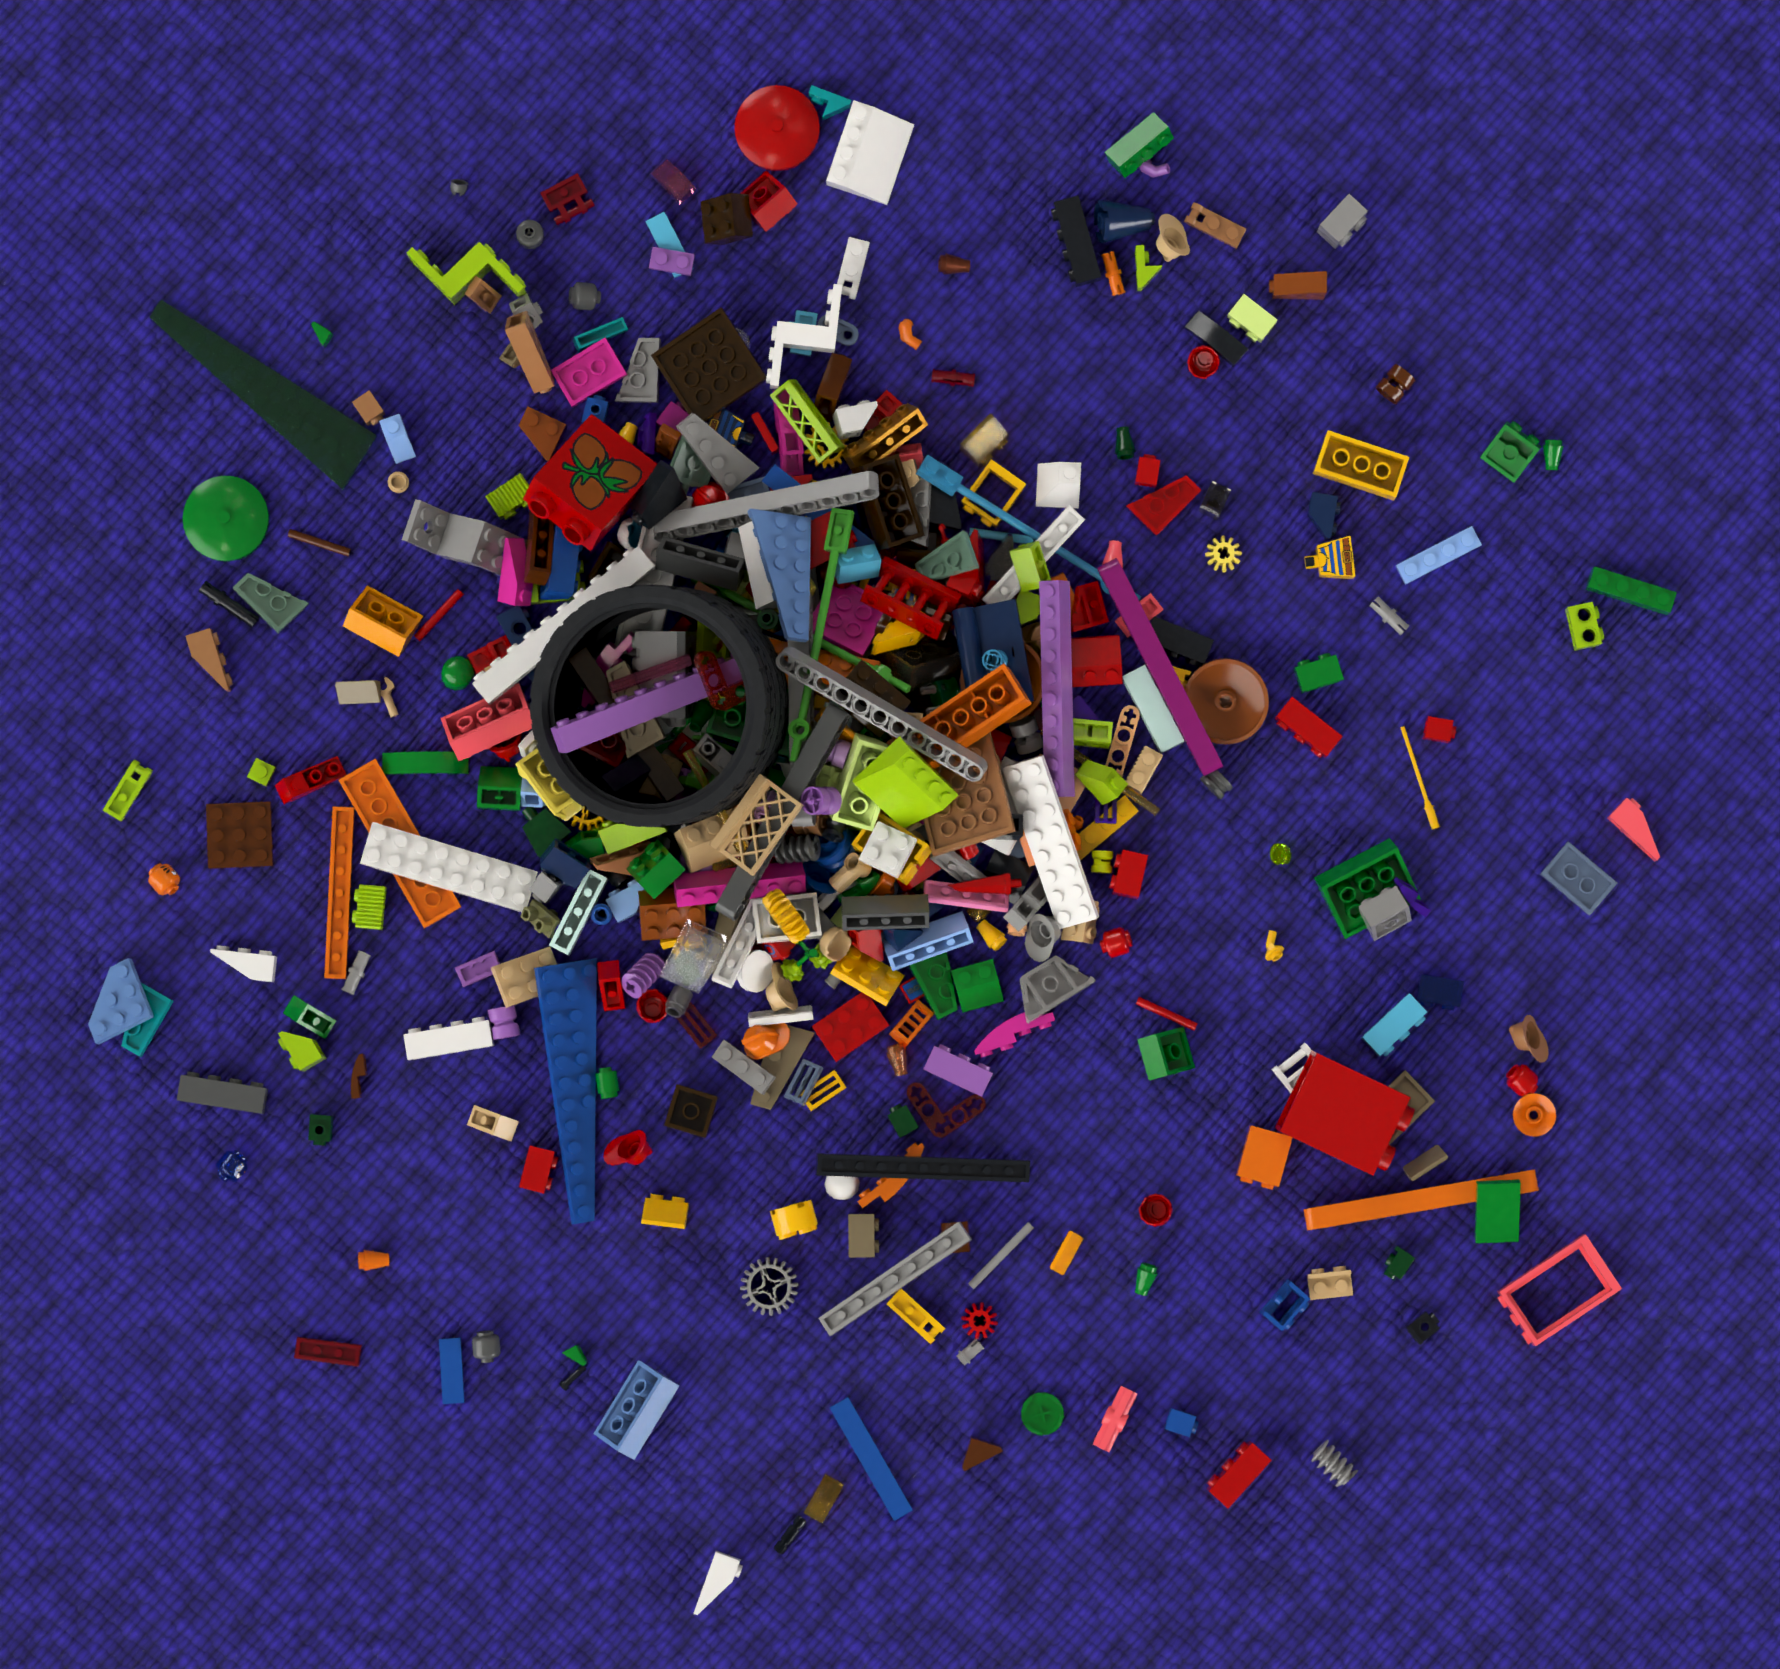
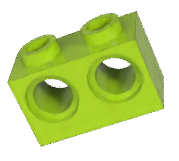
[1565,602,1604,651]
[1073,718,1113,749]

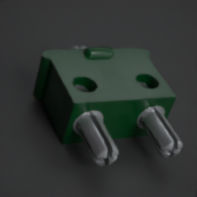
[920,677,960,715]

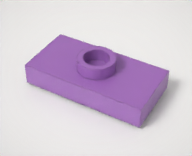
[455,951,500,988]

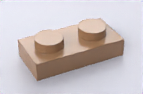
[465,276,501,314]

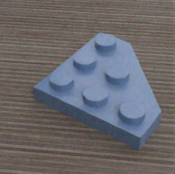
[88,958,154,1045]

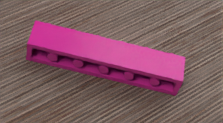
[673,861,806,907]

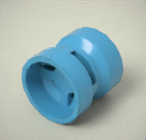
[982,649,1008,671]

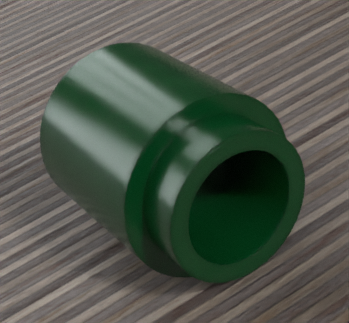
[757,608,782,633]

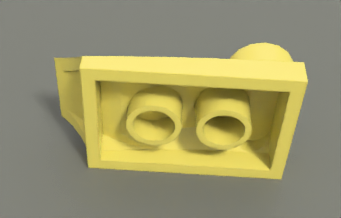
[515,748,585,821]

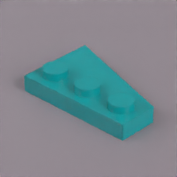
[121,983,173,1057]

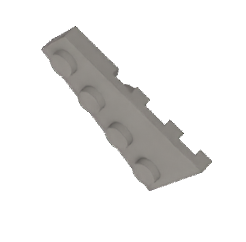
[676,413,759,494]

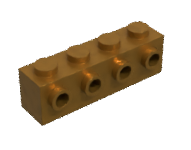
[841,403,928,469]

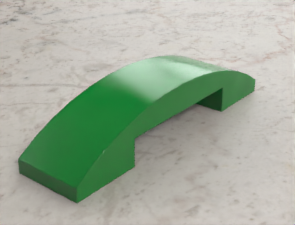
[382,752,469,775]

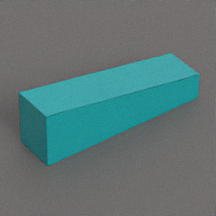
[573,317,628,353]

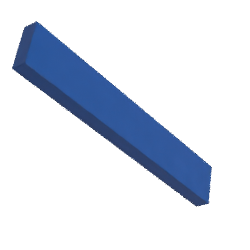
[762,464,875,547]
[830,1397,913,1521]

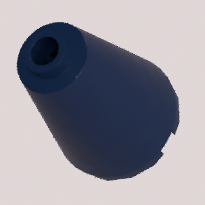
[1094,200,1155,243]

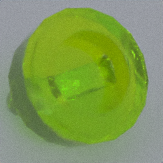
[1270,843,1291,865]

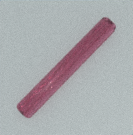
[609,654,692,693]

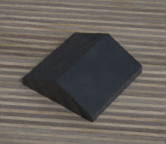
[984,849,1035,904]

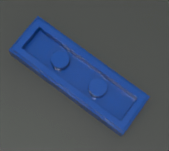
[439,1338,465,1404]

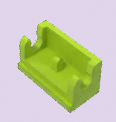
[1010,541,1051,592]

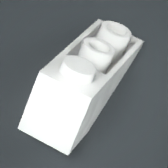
[210,945,277,982]

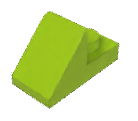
[1135,245,1162,291]

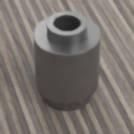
[665,985,693,1018]

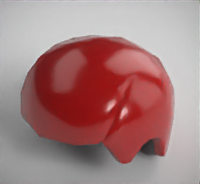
[1187,345,1220,379]
[636,989,667,1023]
[1138,1194,1173,1227]

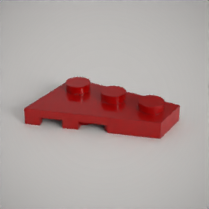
[1126,475,1202,536]

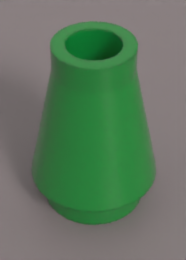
[1543,440,1564,470]
[1135,1262,1158,1296]

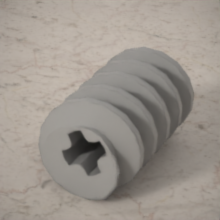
[1311,1439,1358,1487]

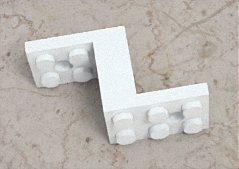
[766,284,842,389]

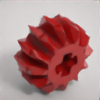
[961,1302,998,1339]

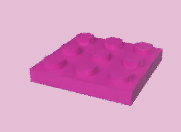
[813,577,883,658]

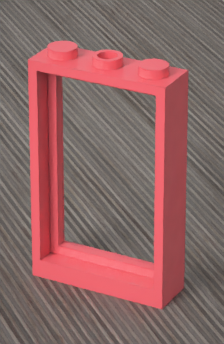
[1497,1234,1622,1346]

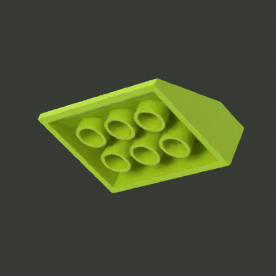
[852,736,958,828]

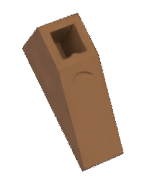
[186,628,233,692]

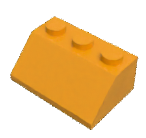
[343,585,423,657]

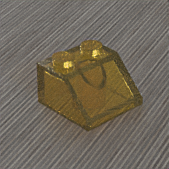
[960,413,1008,467]

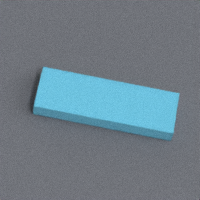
[645,212,694,279]

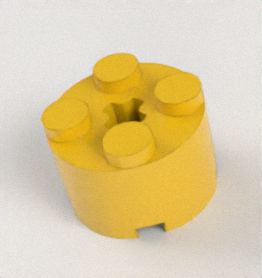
[770,1200,818,1240]

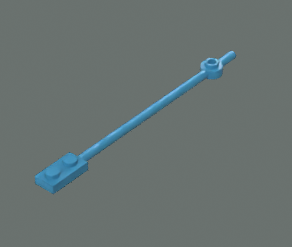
[916,455,1141,600]

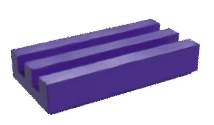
[1095,797,1117,824]

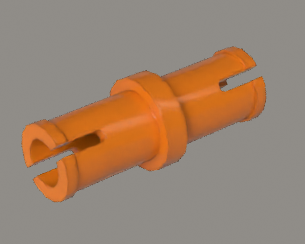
[1101,251,1126,296]

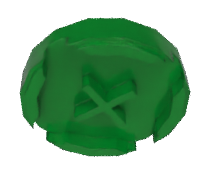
[1021,1392,1064,1435]

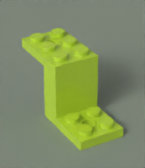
[406,242,527,305]

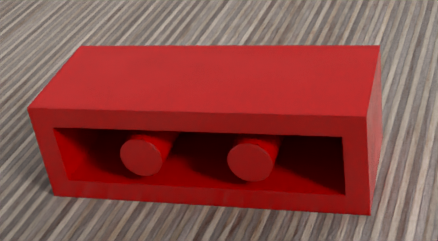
[1275,697,1343,758]

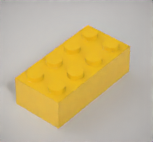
[1313,430,1409,501]

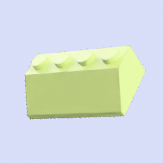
[830,733,889,831]

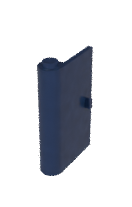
[952,599,1035,702]

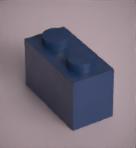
[540,838,591,889]

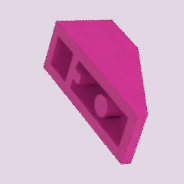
[497,538,533,606]

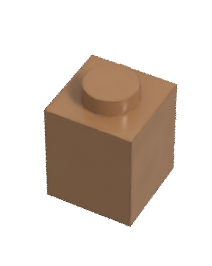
[352,390,385,426]

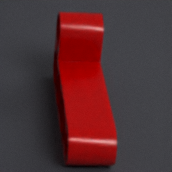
[895,844,979,891]

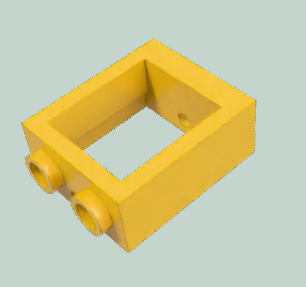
[961,459,1026,528]

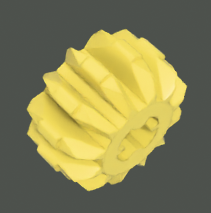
[1205,536,1242,573]

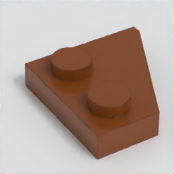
[518,406,567,462]

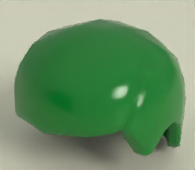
[441,656,474,691]

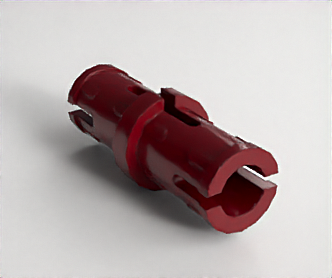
[931,369,975,387]

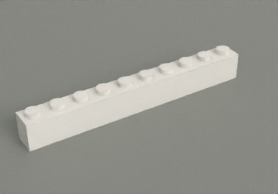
[472,546,655,705]

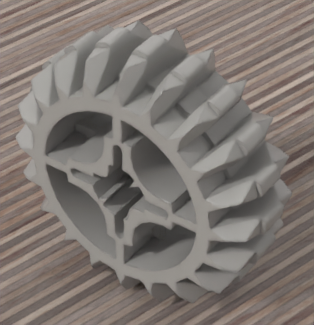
[740,1257,799,1316]

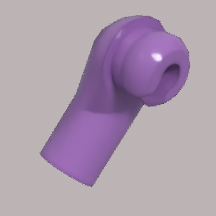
[1139,160,1170,178]

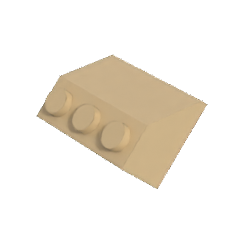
[674,807,749,874]

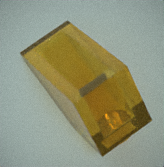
[804,1474,844,1524]

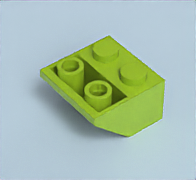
[278,1031,327,1072]

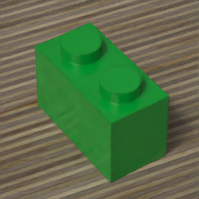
[1294,653,1344,694]

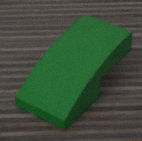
[837,870,880,903]

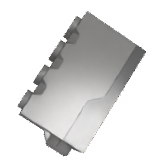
[632,631,697,727]

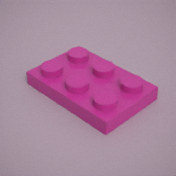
[550,337,628,407]

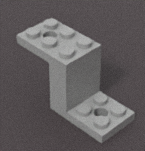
[402,499,527,576]

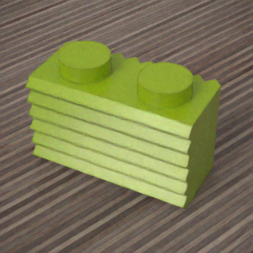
[485,473,529,520]
[352,884,387,930]

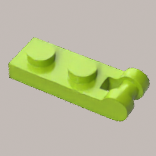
[103,759,153,822]

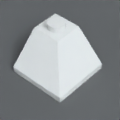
[1036,462,1081,509]

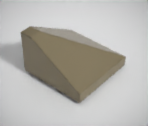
[499,343,521,368]

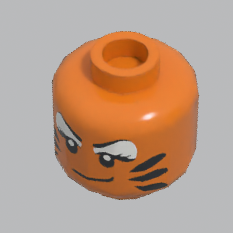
[148,863,180,895]

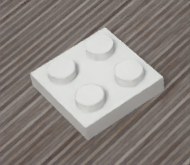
[859,821,917,879]

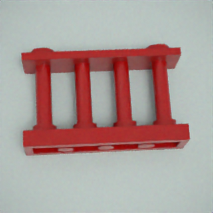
[860,556,962,640]

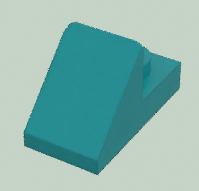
[809,85,852,120]

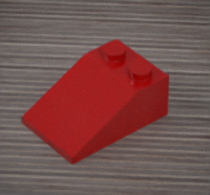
[946,529,985,607]

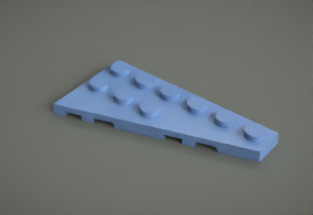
[747,508,811,643]

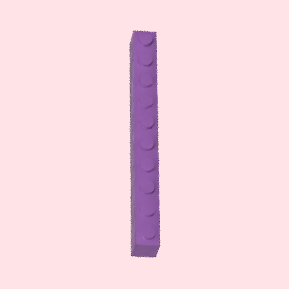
[1039,580,1075,797]
[550,653,743,753]

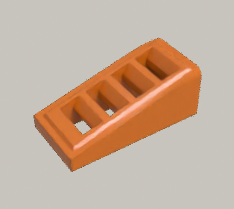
[889,999,934,1048]

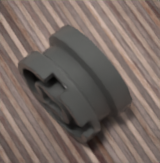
[1200,770,1233,800]

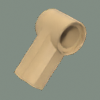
[828,852,872,893]

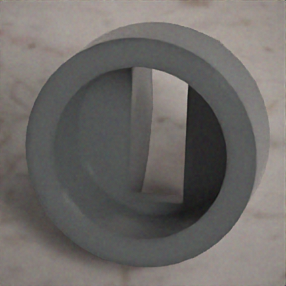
[450,179,468,196]

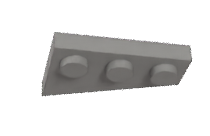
[615,338,661,403]

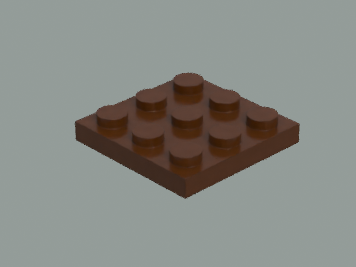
[206,801,273,869]

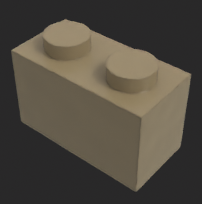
[848,1214,879,1258]

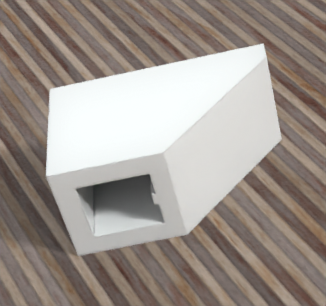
[832,400,878,440]

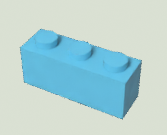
[1361,993,1427,1057]

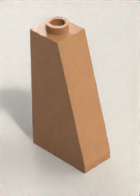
[505,311,555,394]

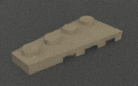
[750,1025,815,1110]

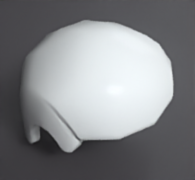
[824,1176,860,1200]

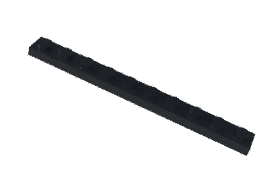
[815,1153,1030,1182]

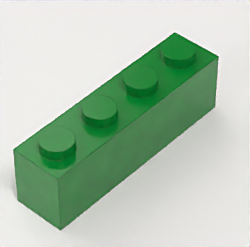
[1585,567,1677,615]

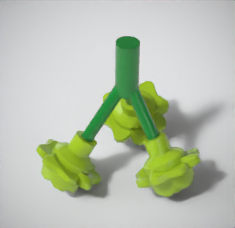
[780,940,833,982]

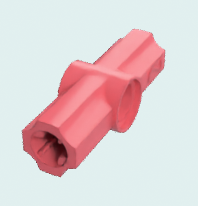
[1093,1386,1137,1452]

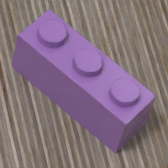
[923,1044,993,1097]

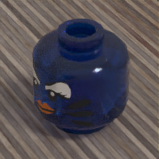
[216,1150,248,1182]

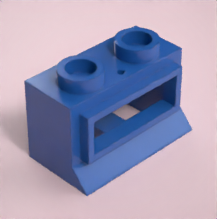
[1259,1279,1310,1331]

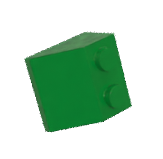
[951,959,1004,1013]
[1137,1027,1195,1081]

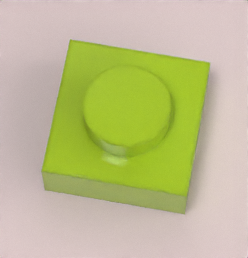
[247,758,276,787]

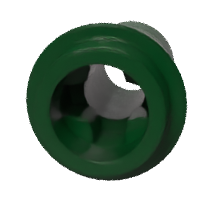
[1115,427,1136,460]
[689,700,714,732]

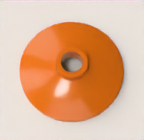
[1513,1093,1556,1137]

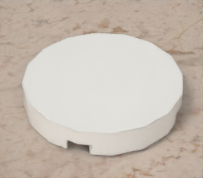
[737,949,774,993]

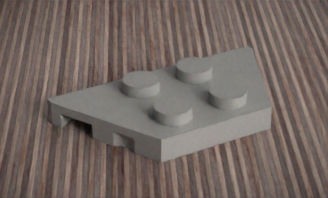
[1020,955,1096,1024]

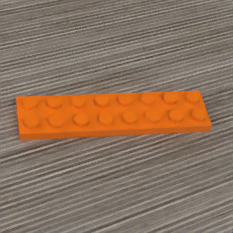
[338,758,462,929]

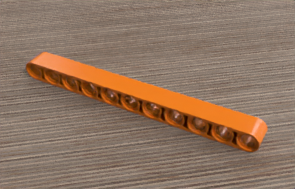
[1303,1169,1539,1231]

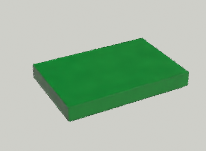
[1475,1180,1521,1243]

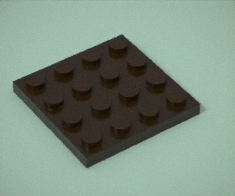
[651,307,767,422]

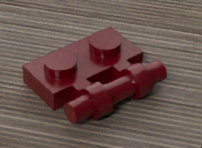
[540,173,595,225]

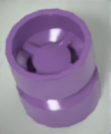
[487,1005,520,1040]

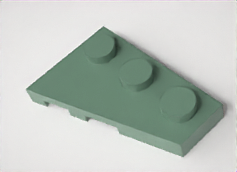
[915,530,980,581]

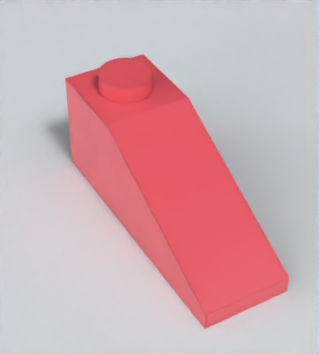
[1607,798,1660,862]

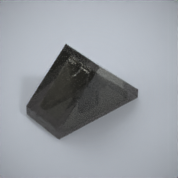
[1198,481,1231,520]

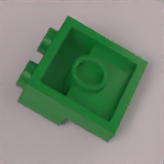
[1480,421,1542,483]

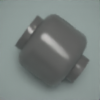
[516,220,544,249]
[568,282,601,311]
[472,1330,501,1363]

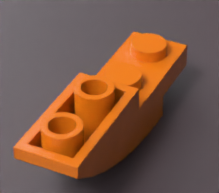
[857,1142,924,1208]

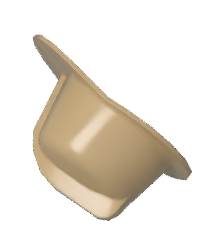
[1156,214,1190,262]
[765,962,798,1012]

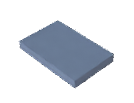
[1540,841,1617,916]

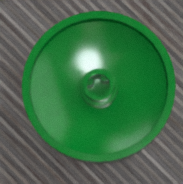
[183,476,269,562]

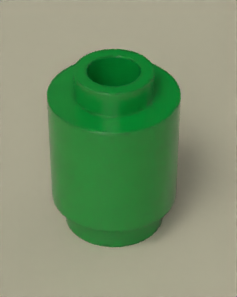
[595,1067,619,1099]

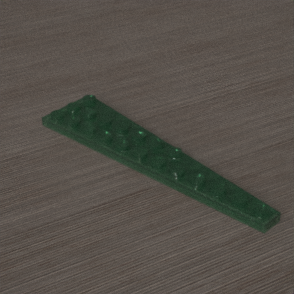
[149,300,377,490]

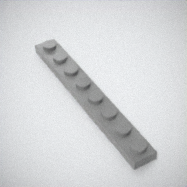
[818,1221,972,1336]

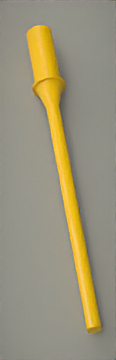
[1400,726,1440,830]

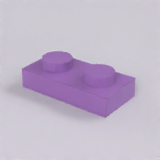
[649,247,695,276]

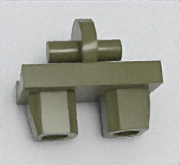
[521,899,561,939]

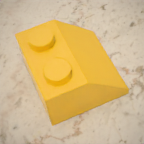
[641,1194,689,1229]

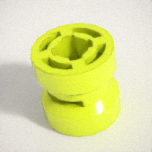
[1091,850,1113,873]

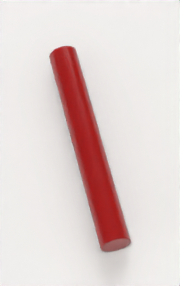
[414,589,464,641]
[1136,997,1198,1031]

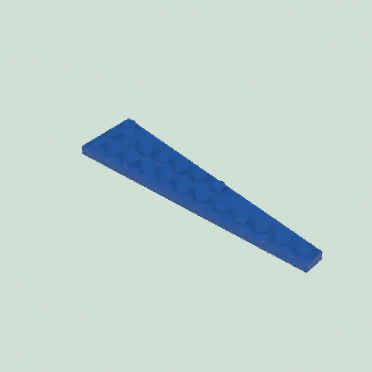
[534,958,597,1224]

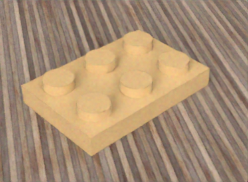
[491,946,557,1008]

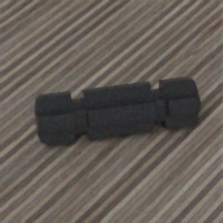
[774,1515,807,1554]

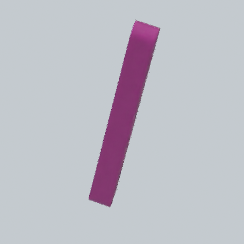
[1097,558,1223,776]

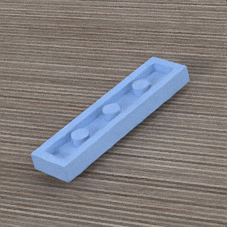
[1396,526,1482,585]

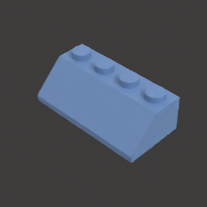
[593,1360,679,1460]

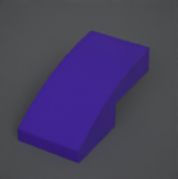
[1394,877,1431,917]

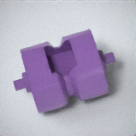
[801,786,842,815]

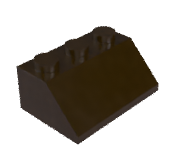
[838,659,911,739]

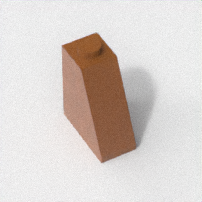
[1268,271,1327,300]

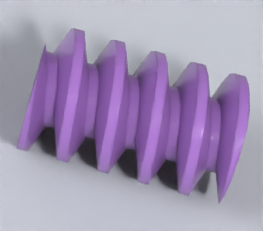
[621,953,666,998]

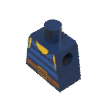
[708,409,755,448]

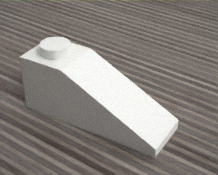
[693,1551,743,1615]

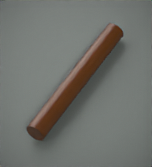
[288,529,351,557]

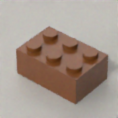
[638,888,706,941]

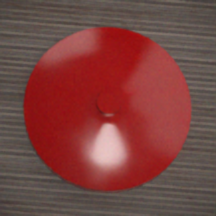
[734,85,820,171]

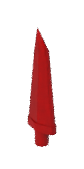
[947,873,1022,895]

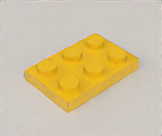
[830,944,905,1006]

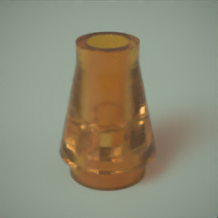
[886,1043,908,1076]

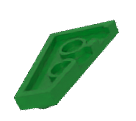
[909,952,958,1020]

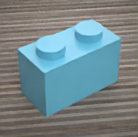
[835,544,881,584]

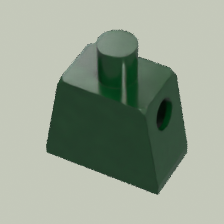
[521,807,572,858]

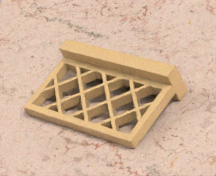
[710,774,804,876]

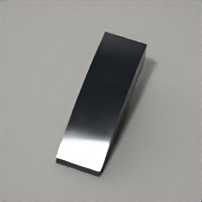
[1185,311,1248,367]

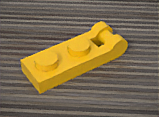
[887,1288,946,1344]

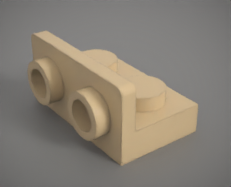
[1307,1266,1353,1300]

